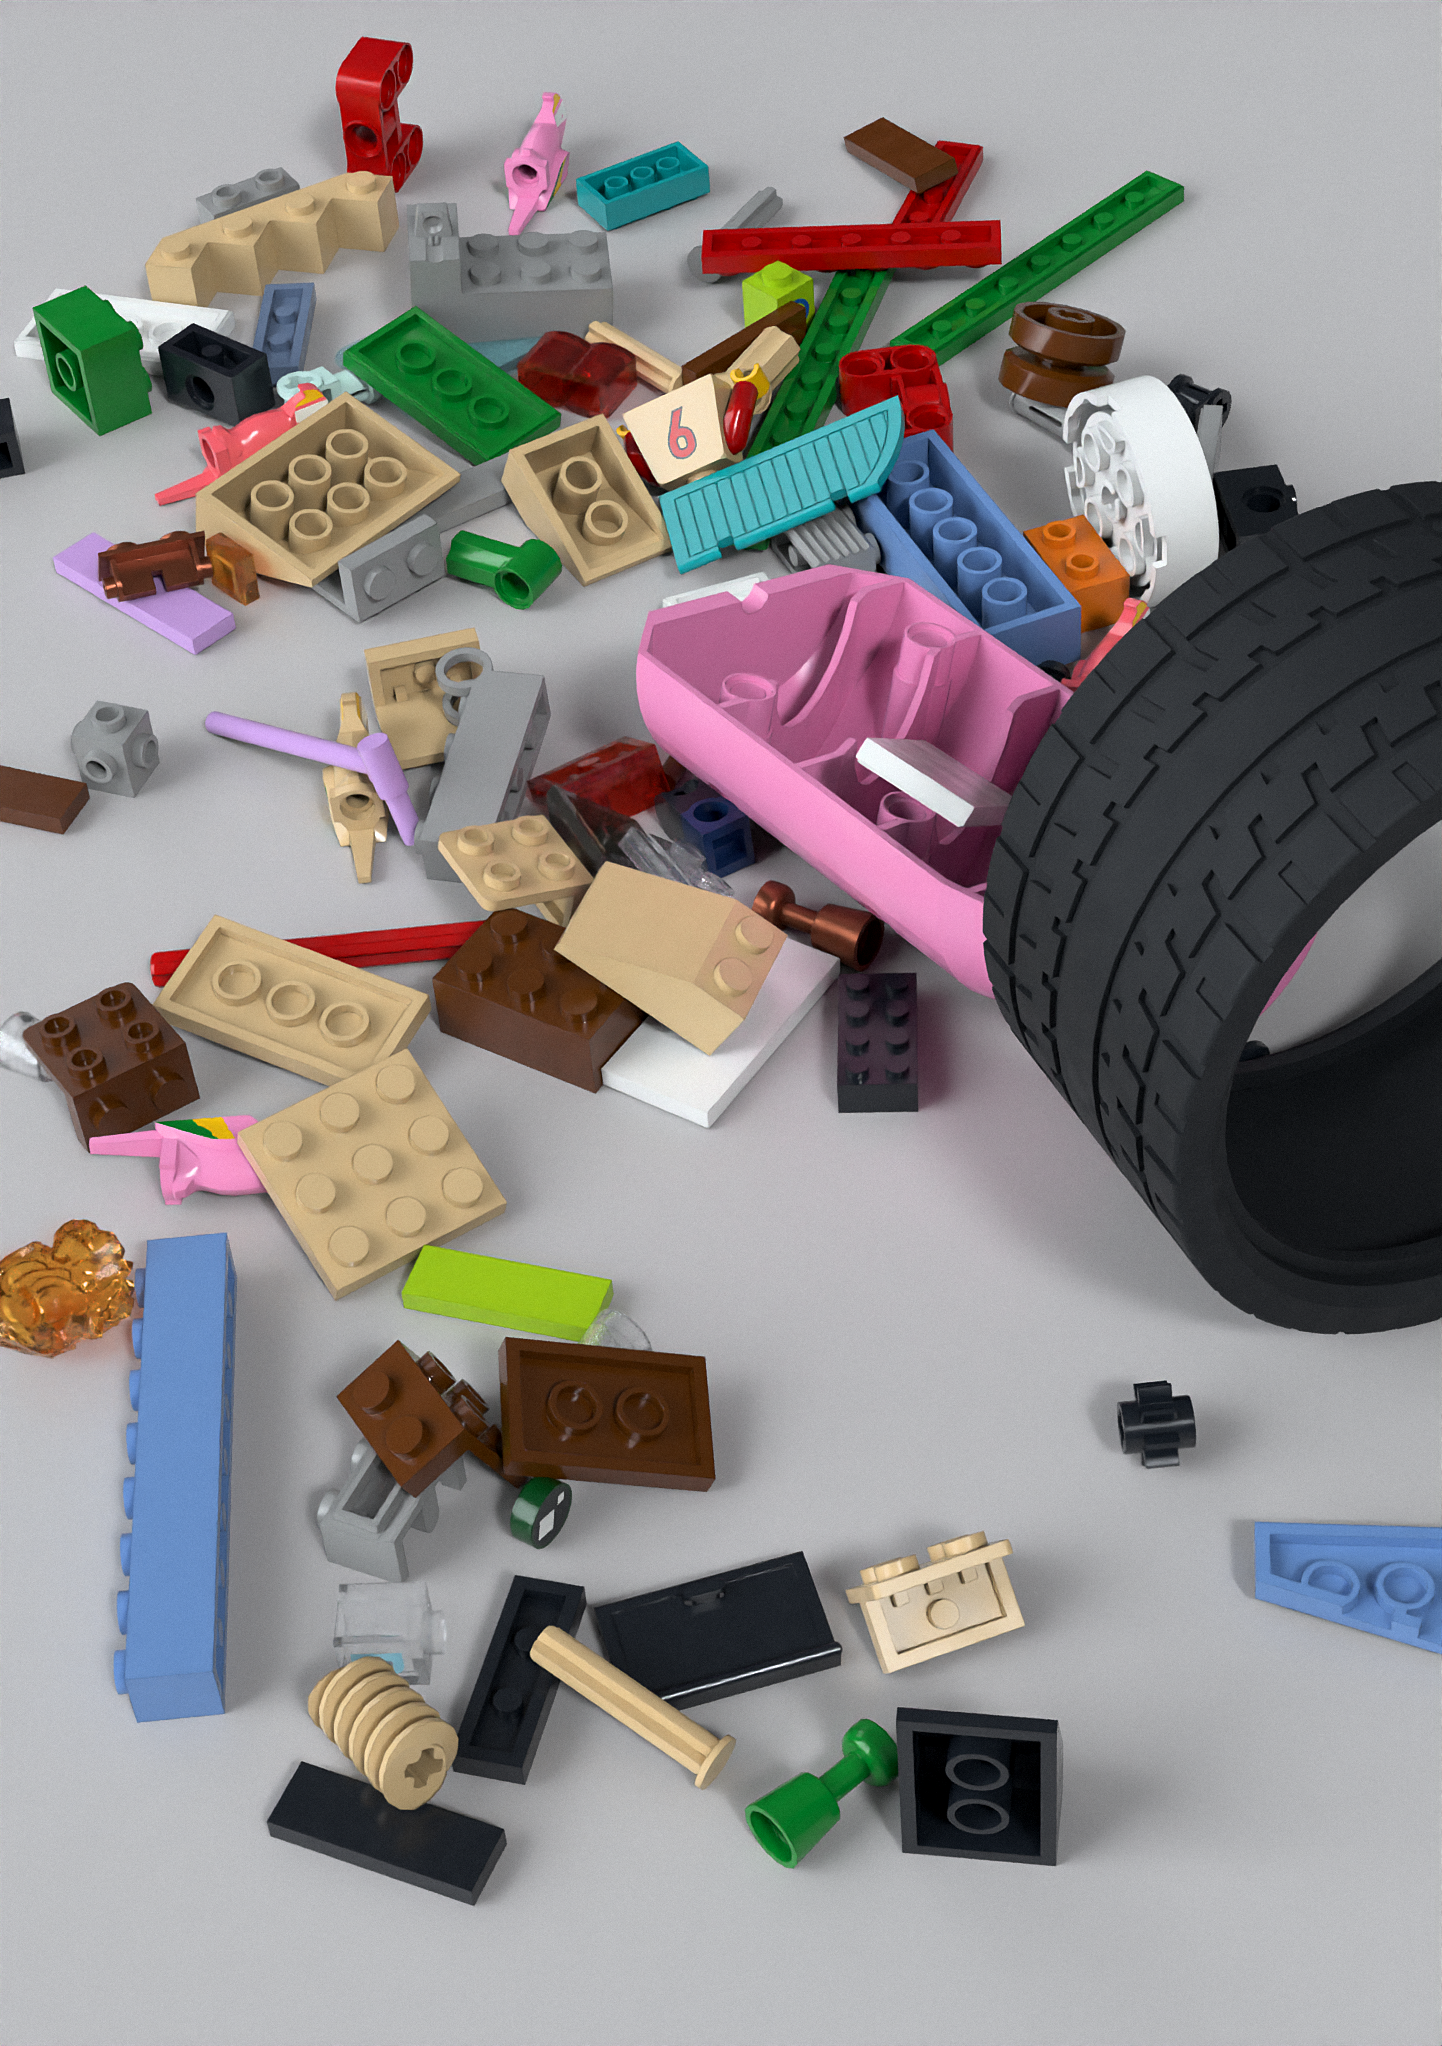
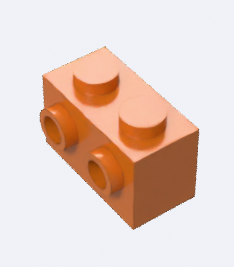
[1023,514,1130,633]

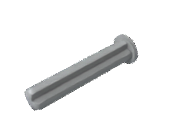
[687,187,783,283]

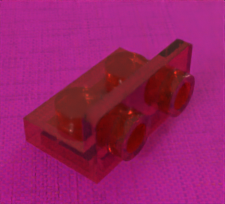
[527,736,671,842]

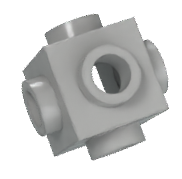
[71,700,160,798]

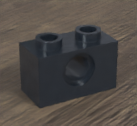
[158,323,276,427]
[1213,464,1299,553]

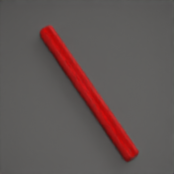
[150,919,487,988]

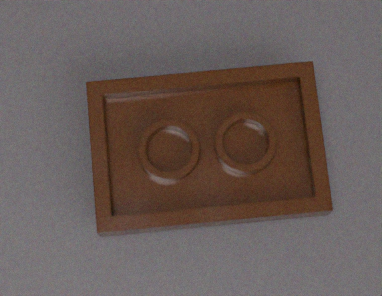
[498,1337,716,1492]

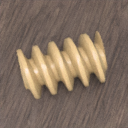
[308,1657,459,1810]

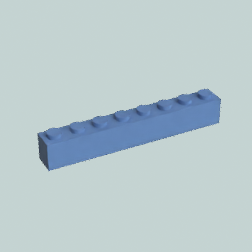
[113,1232,237,1723]

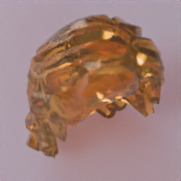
[0,1219,135,1359]

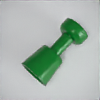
[745,1719,899,1869]

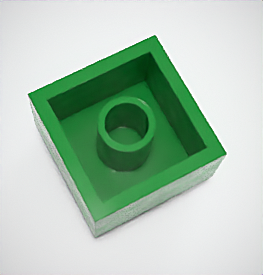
[32,285,152,437]

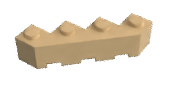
[145,171,399,308]

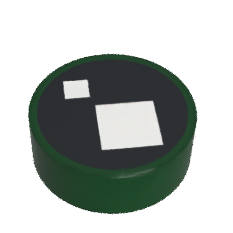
[510,1477,572,1549]

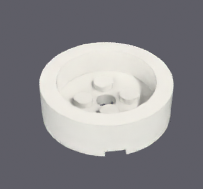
[1063,375,1219,608]

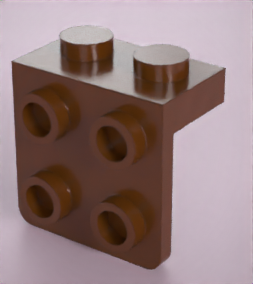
[22,982,200,1153]
[336,1340,528,1498]

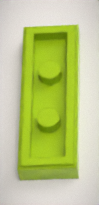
[401,1244,614,1345]

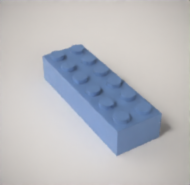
[838,429,1081,666]

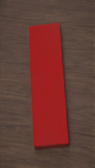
[892,140,983,224]

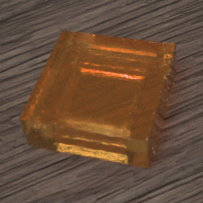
[205,532,260,606]

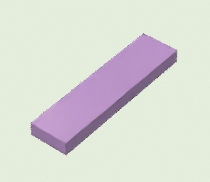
[53,532,236,655]

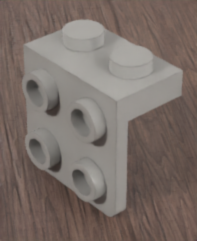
[312,514,445,623]

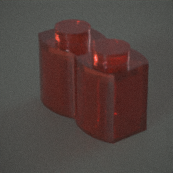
[517,331,637,419]

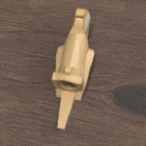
[323,692,389,884]

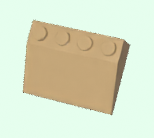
[196,391,461,588]

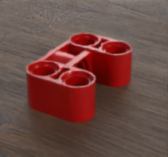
[335,36,423,193]
[839,344,954,453]

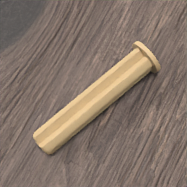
[585,321,683,394]
[530,1626,736,1790]

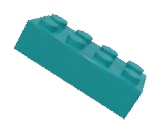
[576,141,710,231]

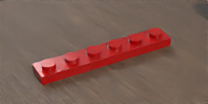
[701,220,1002,276]

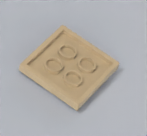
[237,1048,507,1301]

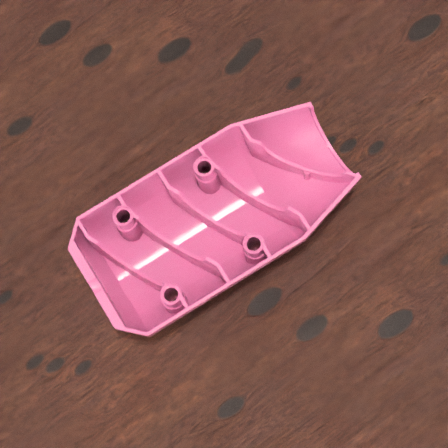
[636,564,1318,1015]

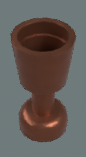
[752,880,885,972]

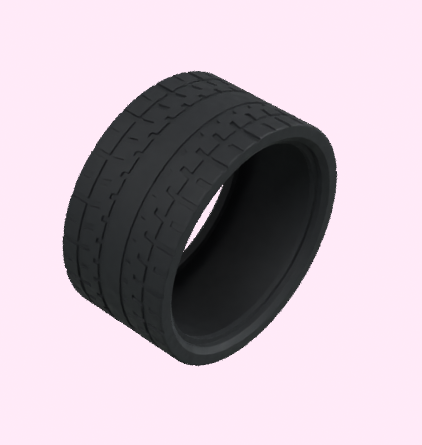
[983,481,1442,1335]

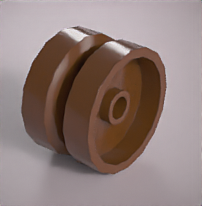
[998,302,1126,408]

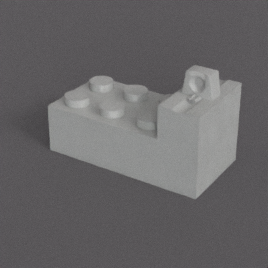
[407,202,613,344]

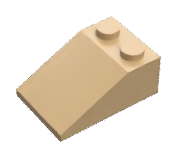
[501,413,673,587]
[554,861,788,1056]

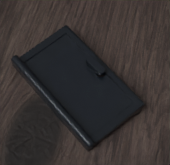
[594,1551,843,1711]

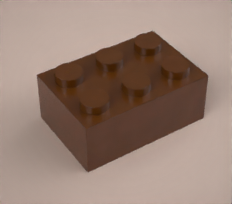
[432,908,649,1094]

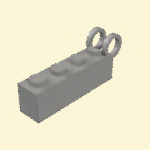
[414,647,551,883]

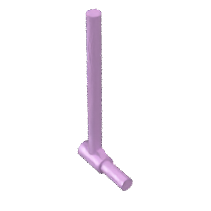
[205,711,419,846]

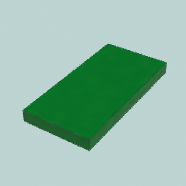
[343,306,562,466]

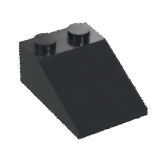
[896,1707,1063,1866]

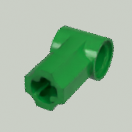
[446,530,562,610]

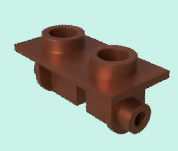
[98,531,213,603]

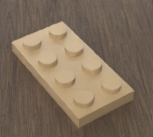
[152,914,432,1086]

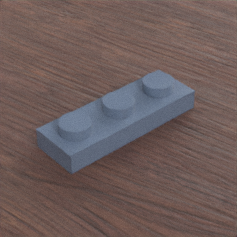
[253,282,317,387]

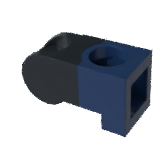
[654,777,755,883]

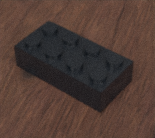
[837,973,918,1113]

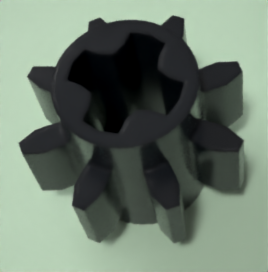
[1117,1380,1196,1469]

